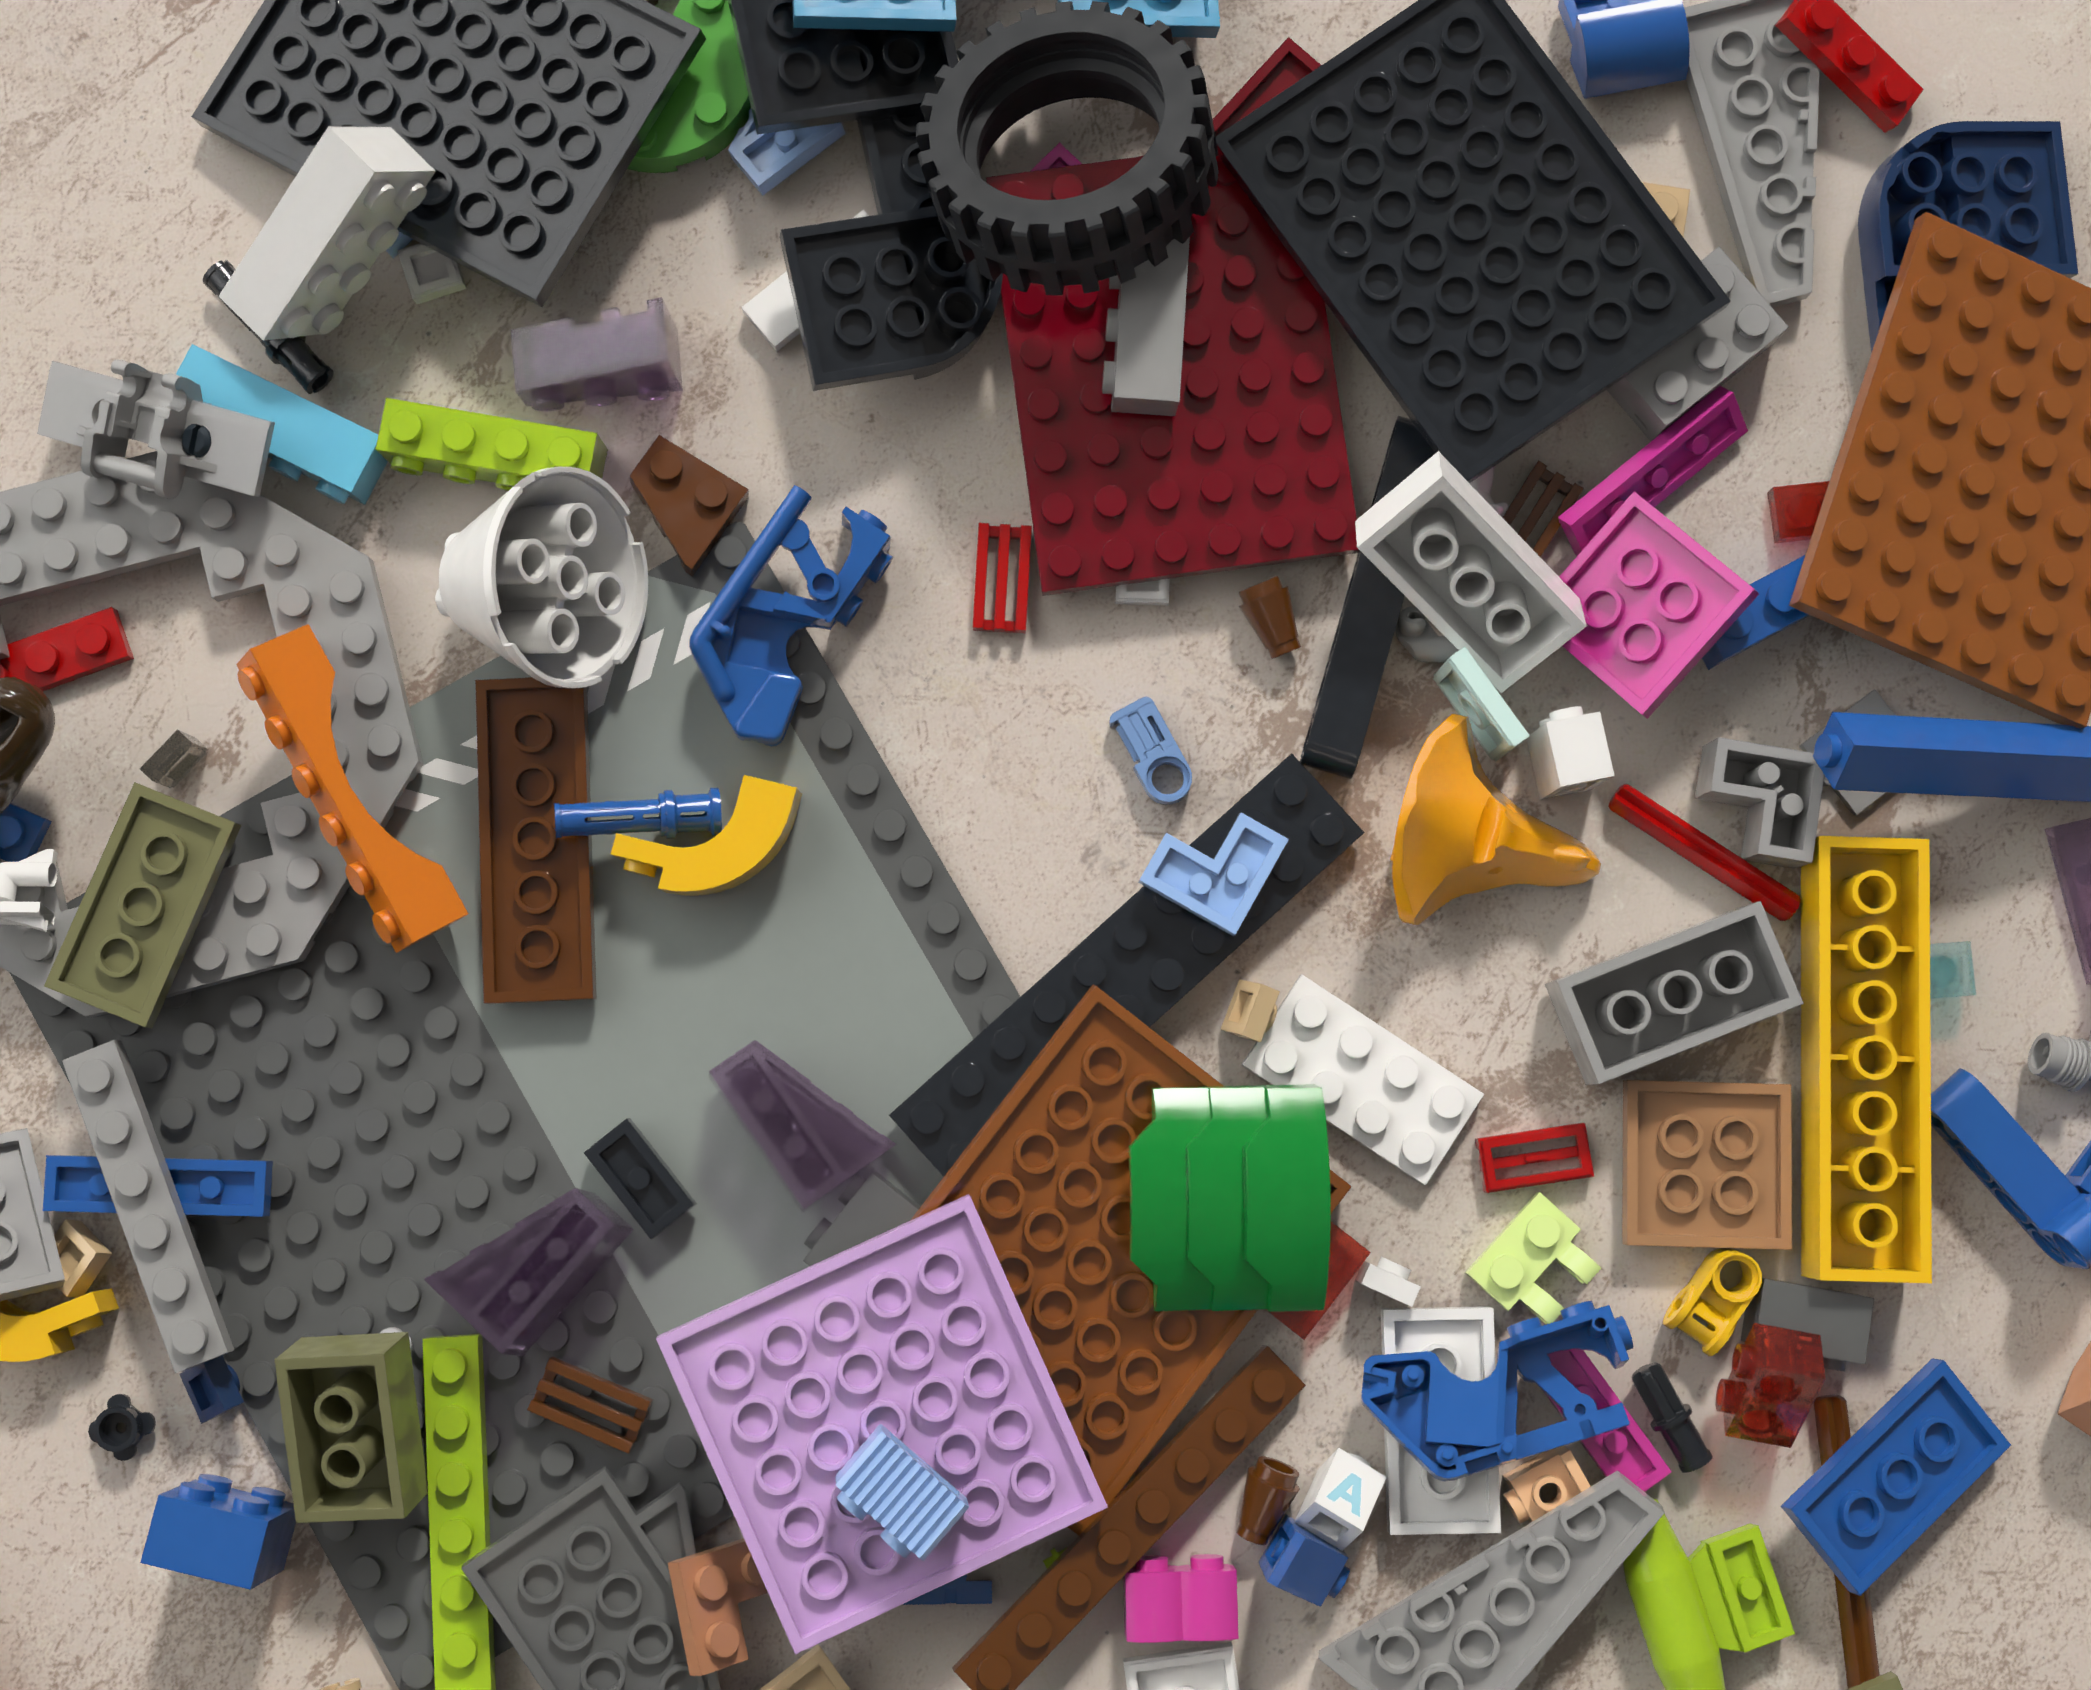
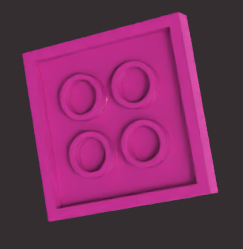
[1559,491,1759,719]

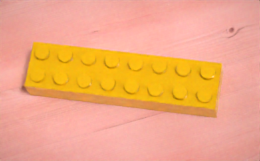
[1801,836,1932,1284]

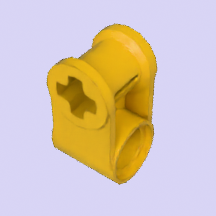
[1663,1248,1762,1357]

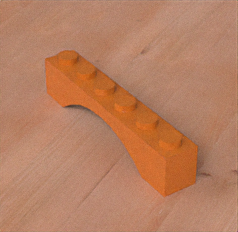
[236,624,469,953]

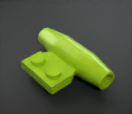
[1623,1499,1795,1690]

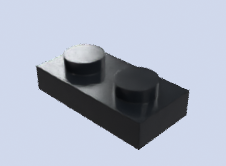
[584,1118,697,1239]

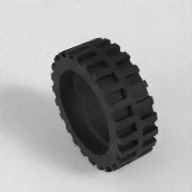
[916,1,1219,296]

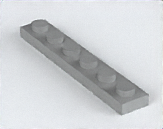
[62,1040,234,1373]

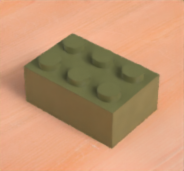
[274,1332,428,1523]

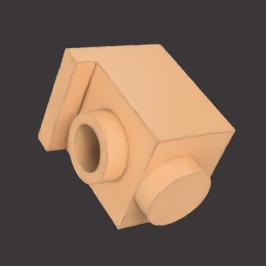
[1503,1446,1591,1524]

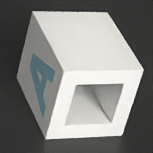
[1294,1448,1386,1551]

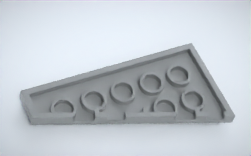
[1684,0,1820,308]
[1318,1470,1665,1690]

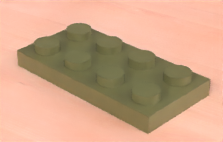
[44,782,242,1029]

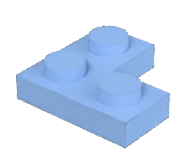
[1138,813,1289,936]

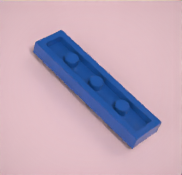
[43,1155,273,1217]

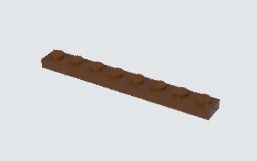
[952,1345,1306,1690]

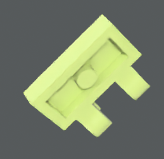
[1465,1192,1601,1324]

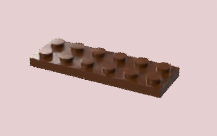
[475,677,597,1004]

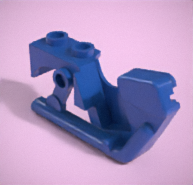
[689,485,893,747]
[1361,1301,1634,1482]

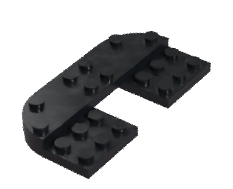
[728,0,1003,391]

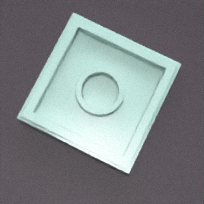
[1433,647,1530,762]

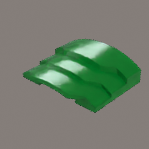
[1129,1084,1331,1312]

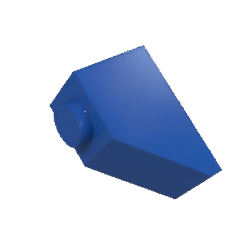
[1258,1514,1350,1607]

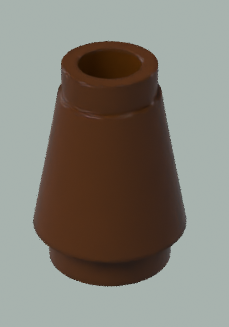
[1239,576,1301,659]
[1236,1456,1300,1545]

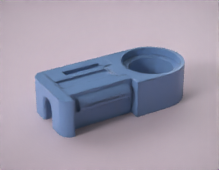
[1109,697,1192,805]

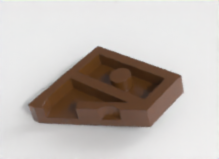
[630,435,749,577]

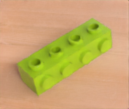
[376,398,608,491]

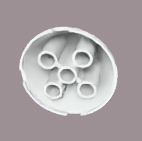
[435,467,648,688]

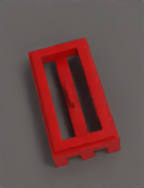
[973,523,1032,634]
[1475,1123,1594,1193]

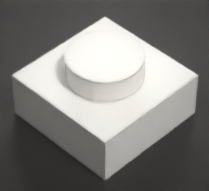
[1355,1257,1421,1307]

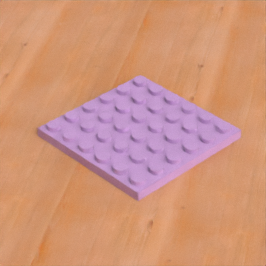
[656,1194,1108,1655]

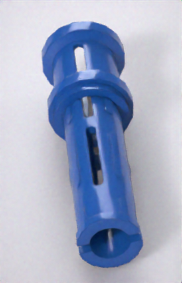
[554,788,722,839]

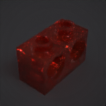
[1715,1323,1826,1448]

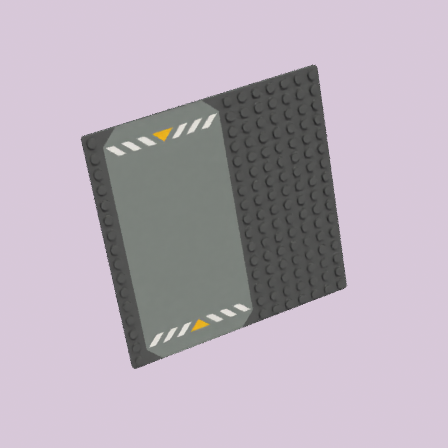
[9,522,1021,1690]

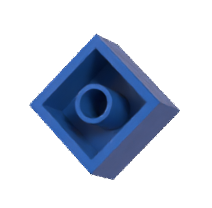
[140,1474,296,1590]

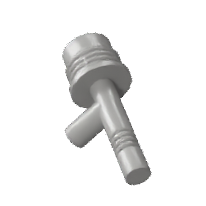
[2028,1030,2091,1092]

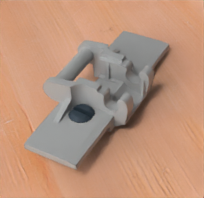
[37,360,275,499]

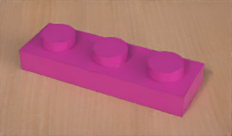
[1542,1349,1672,1492]

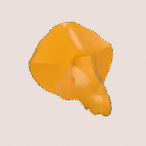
[1390,714,1601,925]

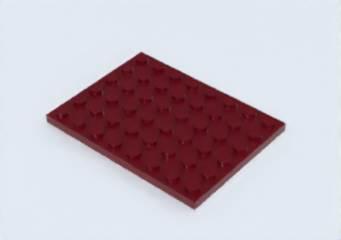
[986,156,1360,596]

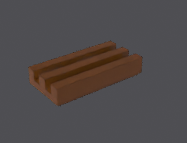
[1502,460,1584,558]
[527,1357,653,1454]

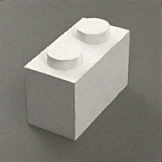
[1526,706,1615,800]

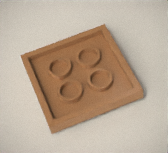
[1622,1080,1792,1250]

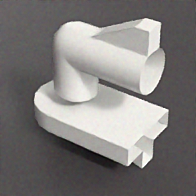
[0,849,58,932]

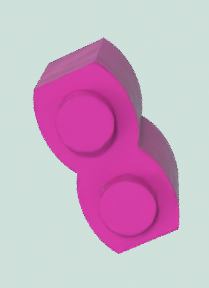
[1123,1554,1239,1643]

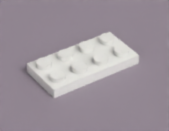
[1242,974,1484,1185]
[1381,1307,1501,1535]

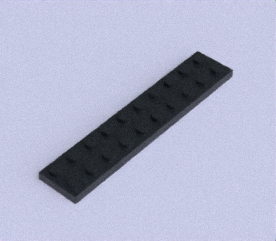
[889,753,1365,1177]

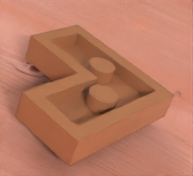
[668,1538,768,1676]

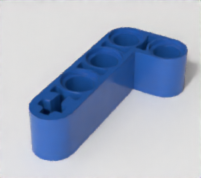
[1931,1068,2091,1270]

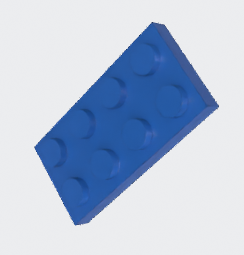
[1781,1358,2011,1596]

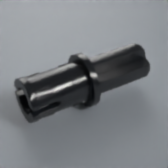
[1632,1362,1713,1473]

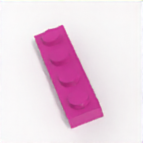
[1558,385,1748,556]

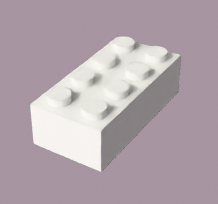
[219,126,436,341]
[1355,451,1587,693]

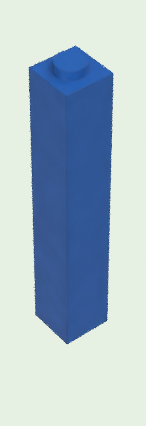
[1813,712,2091,802]

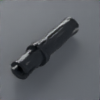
[203,260,334,394]

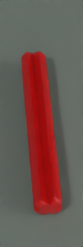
[1608,784,1801,921]

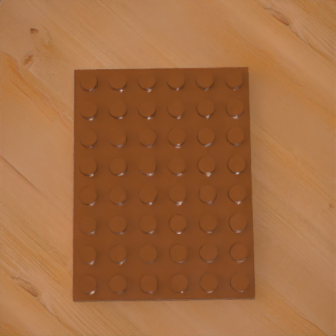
[1789,212,2091,728]
[910,984,1352,1536]

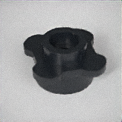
[88,1394,156,1461]

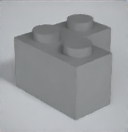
[1695,737,1824,869]

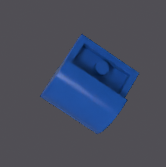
[1558,0,1690,99]

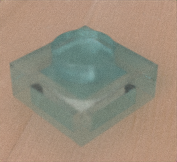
[1930,941,1976,999]

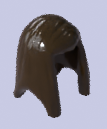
[0,677,55,814]

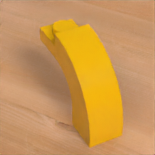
[611,775,802,896]
[0,1288,119,1362]

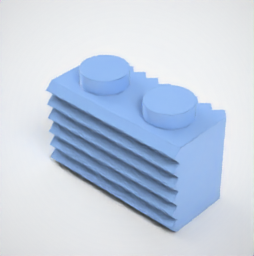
[835,1424,969,1561]

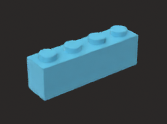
[176,344,388,505]

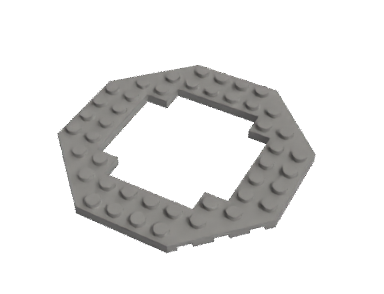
[0,451,424,1018]

